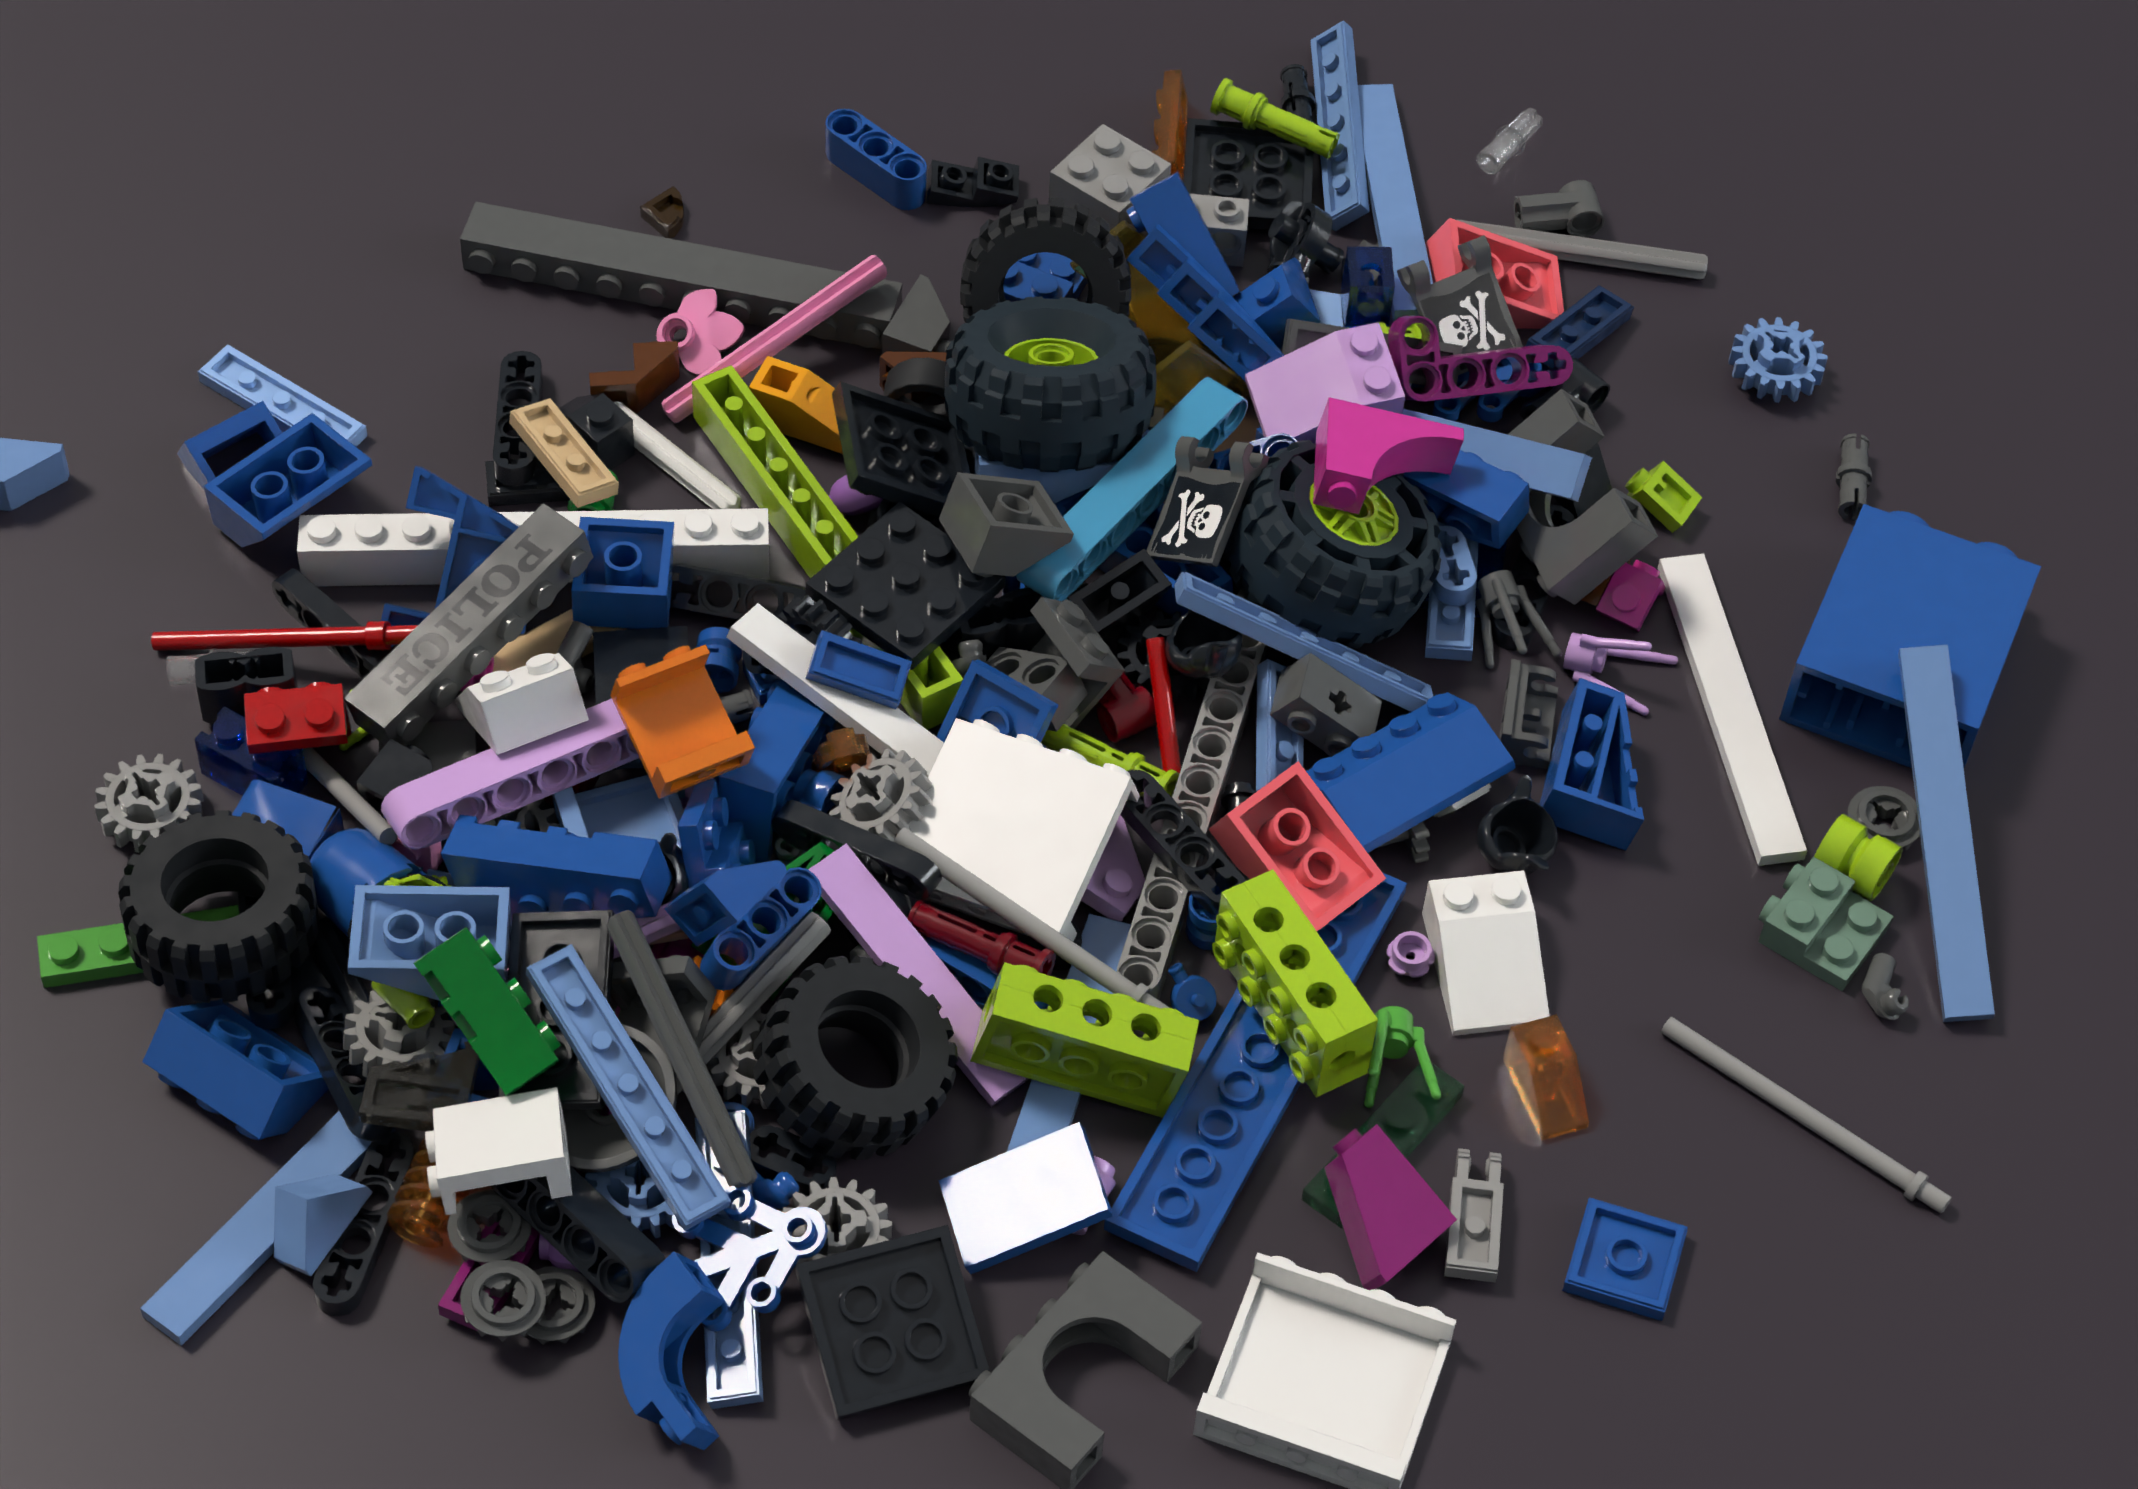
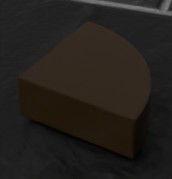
[640,186,684,239]

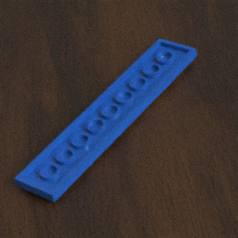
[1104,872,1407,1272]

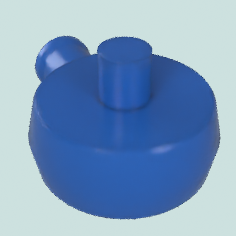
[1168,962,1217,1021]

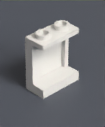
[425,1087,572,1215]

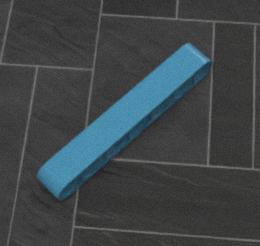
[1016,377,1248,601]

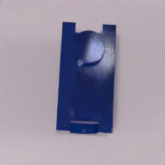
[1340,246,1395,328]
[194,707,308,796]

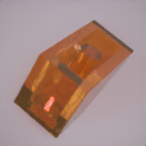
[1503,1014,1589,1141]

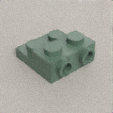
[1758,856,1894,992]

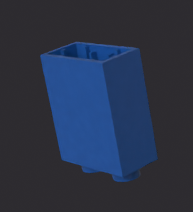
[1779,504,2041,768]

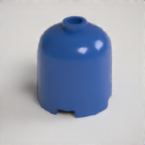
[310,828,426,937]

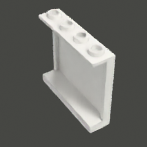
[908,718,1140,941]
[1193,1252,1456,1489]

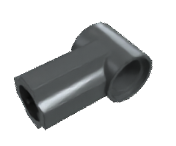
[1513,180,1604,237]

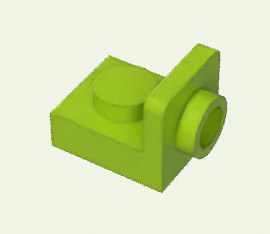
[1625,461,1702,533]

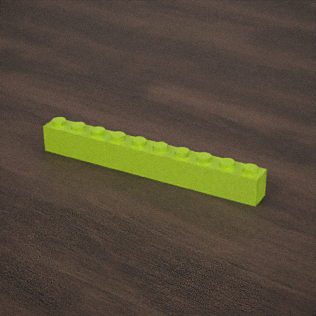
[692,365,963,730]

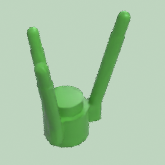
[1364,1006,1441,1108]

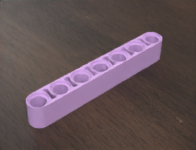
[381,699,640,850]

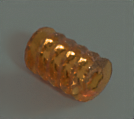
[387,1136,470,1248]

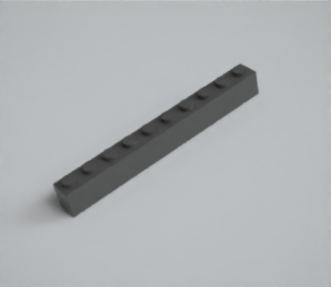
[460,201,902,350]

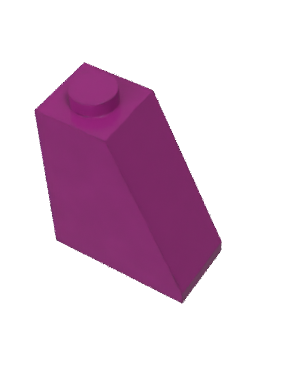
[1324,1124,1457,1290]

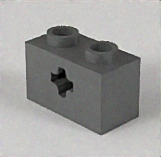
[1270,653,1382,757]

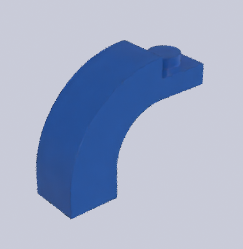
[618,1251,725,1450]

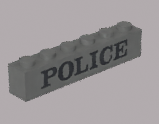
[344,503,594,746]

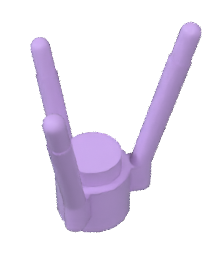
[1563,632,1678,716]

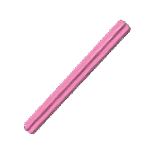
[661,255,887,423]

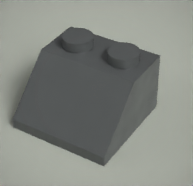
[939,472,1074,577]

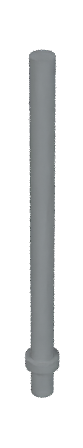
[894,827,1170,1008]
[1661,1017,1952,1214]

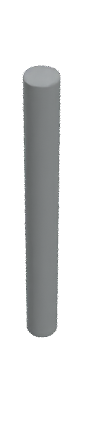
[295,748,397,845]

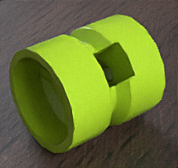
[1814,814,1903,901]

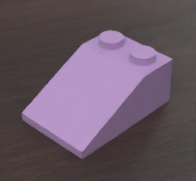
[1245,322,1405,444]

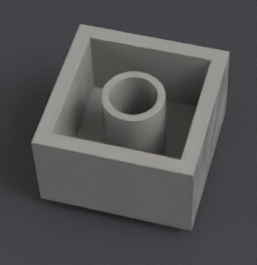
[1048,124,1171,243]

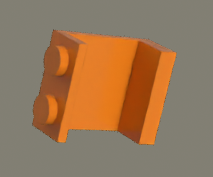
[610,644,755,799]

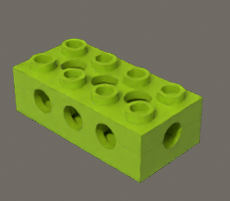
[1212,869,1378,1097]
[970,962,1199,1118]

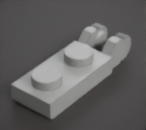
[1444,1148,1504,1283]

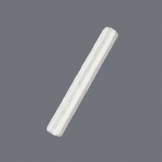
[614,402,741,509]

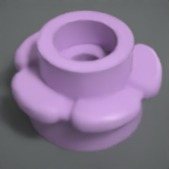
[1386,931,1435,978]

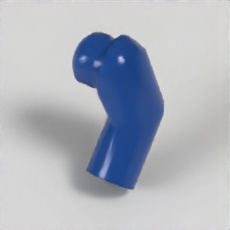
[752,1171,800,1209]

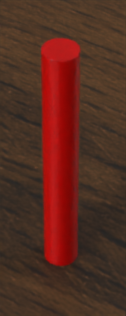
[1146,637,1181,773]

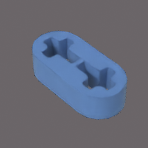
[1432,525,1477,606]

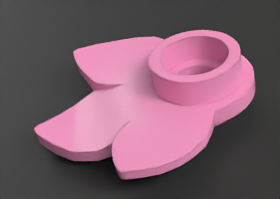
[656,289,745,375]

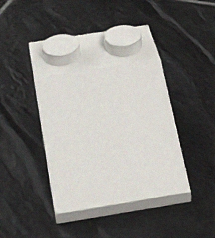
[455,653,589,755]
[1422,870,1550,1036]

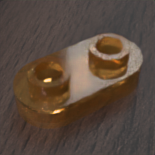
[813,727,870,773]

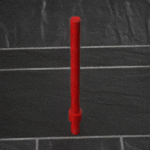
[151,621,418,651]

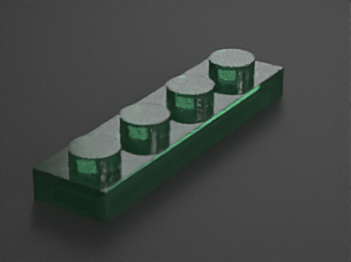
[1301,1062,1465,1229]

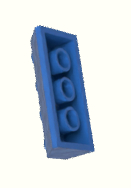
[1306,692,1516,853]

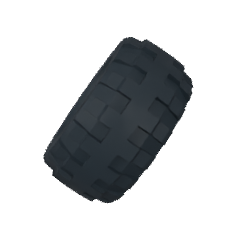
[944,296,1156,472]
[1225,440,1442,648]

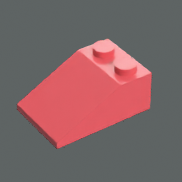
[1425,218,1564,329]
[1208,761,1386,931]

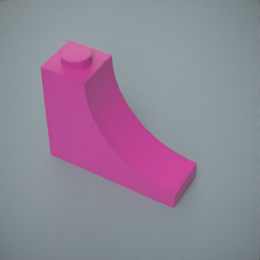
[1313,397,1464,514]

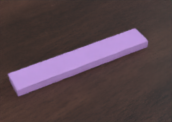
[808,843,1029,1107]

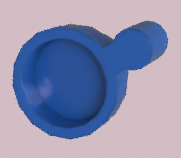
[792,769,847,814]

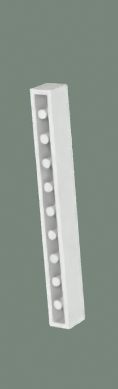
[297,508,769,586]

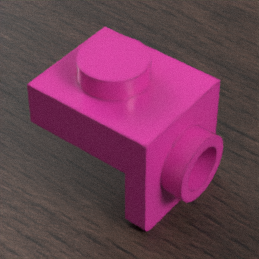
[1596,560,1666,632]

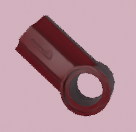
[1095,673,1157,743]

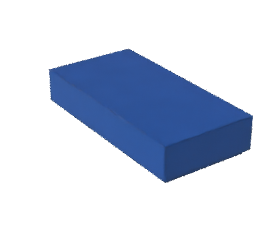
[805,630,912,709]

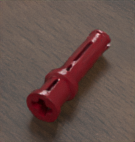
[907,900,1056,976]

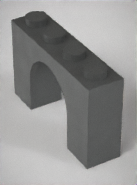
[1508,389,1658,604]
[969,1251,1202,1489]

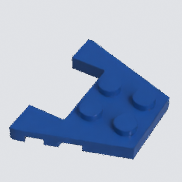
[381,466,527,647]

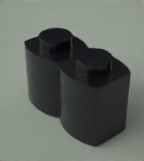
[952,588,1046,661]
[195,647,298,725]

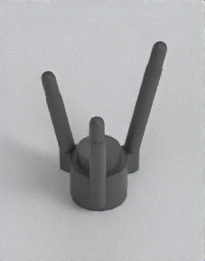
[1475,570,1562,669]

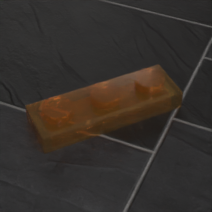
[1152,69,1188,181]

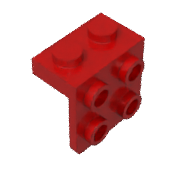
[244,682,352,754]

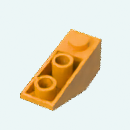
[749,356,843,454]

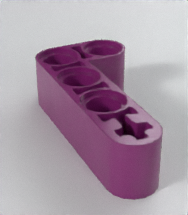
[1388,315,1573,401]

